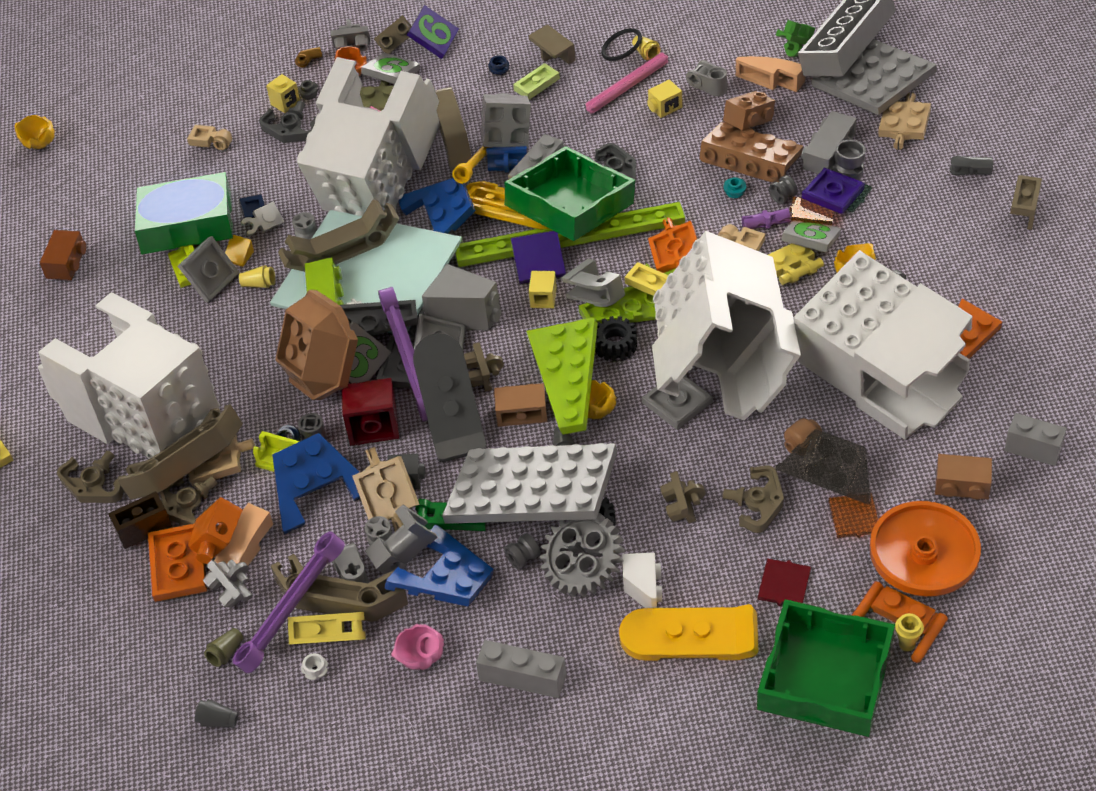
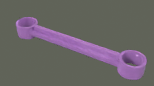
[378,287,428,422]
[233,531,345,674]

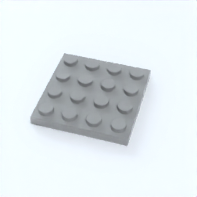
[811,39,937,115]

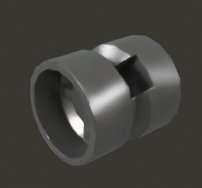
[833,139,866,180]

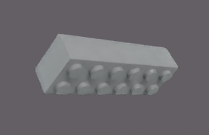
[798,0,896,78]

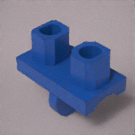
[486,146,527,173]

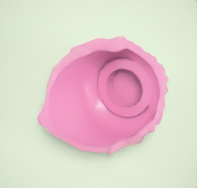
[391,624,444,670]

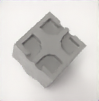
[481,93,531,148]

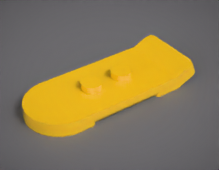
[466,181,549,229]
[619,604,759,661]

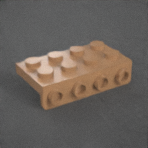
[700,122,803,183]

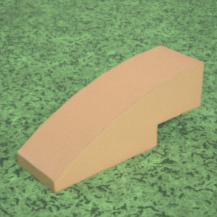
[736,56,805,92]
[214,503,273,565]

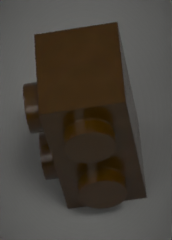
[108,491,172,549]

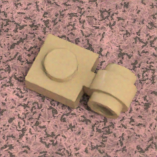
[187,125,232,150]
[718,224,765,251]

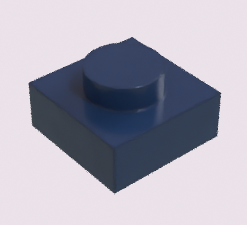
[239,194,265,218]

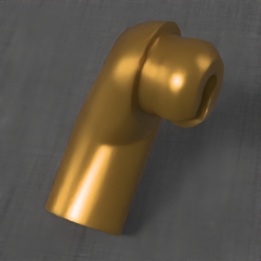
[295,47,322,68]

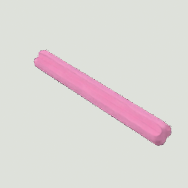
[585,52,668,114]

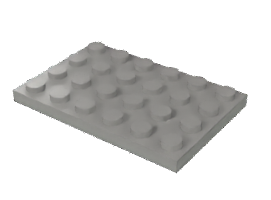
[442,443,618,524]

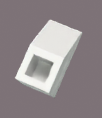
[622,553,662,608]

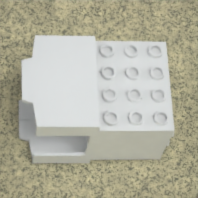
[297,57,440,216]
[652,231,801,420]
[793,250,972,440]
[38,292,221,459]

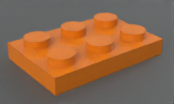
[148,523,207,602]

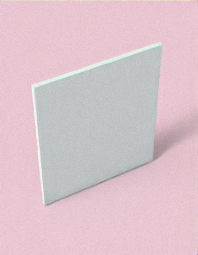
[270,210,462,334]

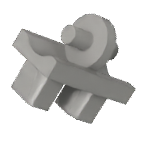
[331,19,371,51]
[203,560,253,608]

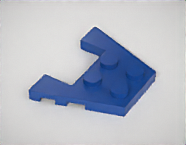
[398,178,476,234]
[272,433,360,534]
[385,525,494,607]

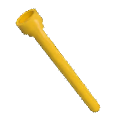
[452,146,492,184]

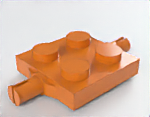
[648,217,698,273]

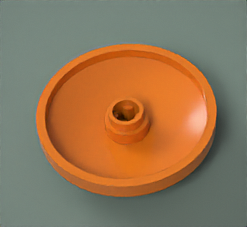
[870,501,981,596]

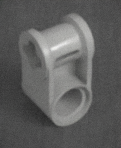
[686,60,728,96]
[332,542,369,583]

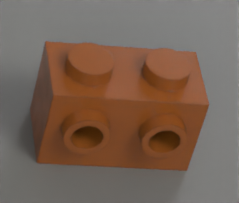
[39,230,86,280]

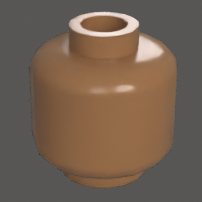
[784,418,823,456]

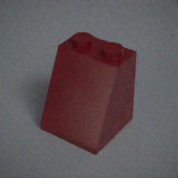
[342,378,400,446]

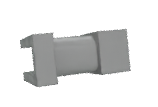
[561,258,625,307]
[365,505,438,574]

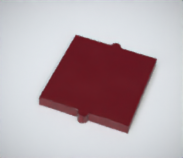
[757,558,811,606]

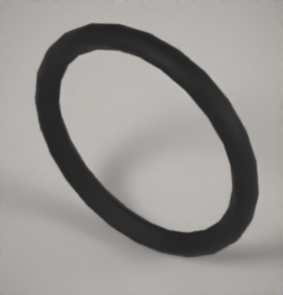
[601,28,642,61]

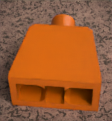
[189,497,243,564]

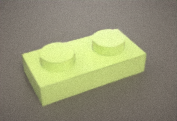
[513,63,560,100]

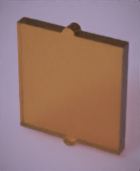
[789,197,835,225]
[828,493,878,538]

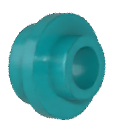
[723,177,746,198]

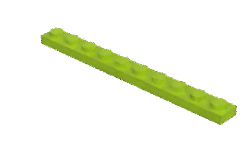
[455,202,685,267]

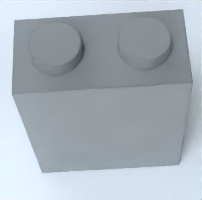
[422,264,501,331]

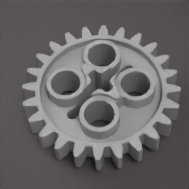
[539,513,625,597]

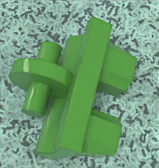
[776,20,815,57]

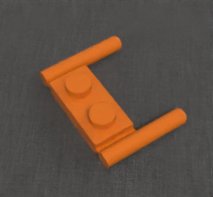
[851,581,948,663]

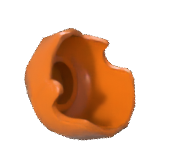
[335,46,367,76]

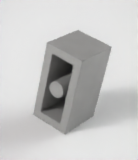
[1004,413,1067,466]

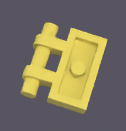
[768,244,824,285]

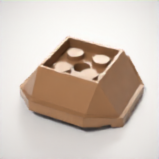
[275,290,358,400]

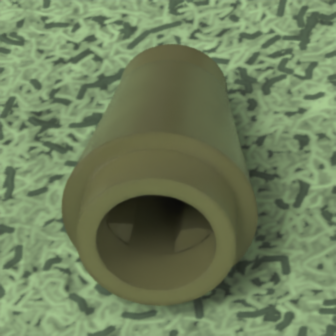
[204,628,244,667]

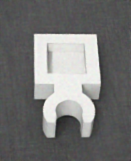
[240,201,284,236]

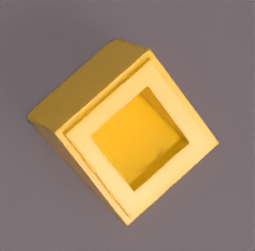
[225,235,254,267]

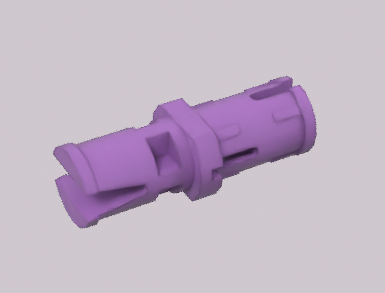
[741,208,790,229]

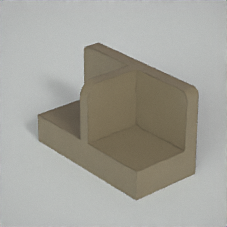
[529,24,576,64]
[1010,175,1042,230]

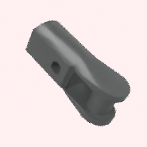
[949,156,993,176]

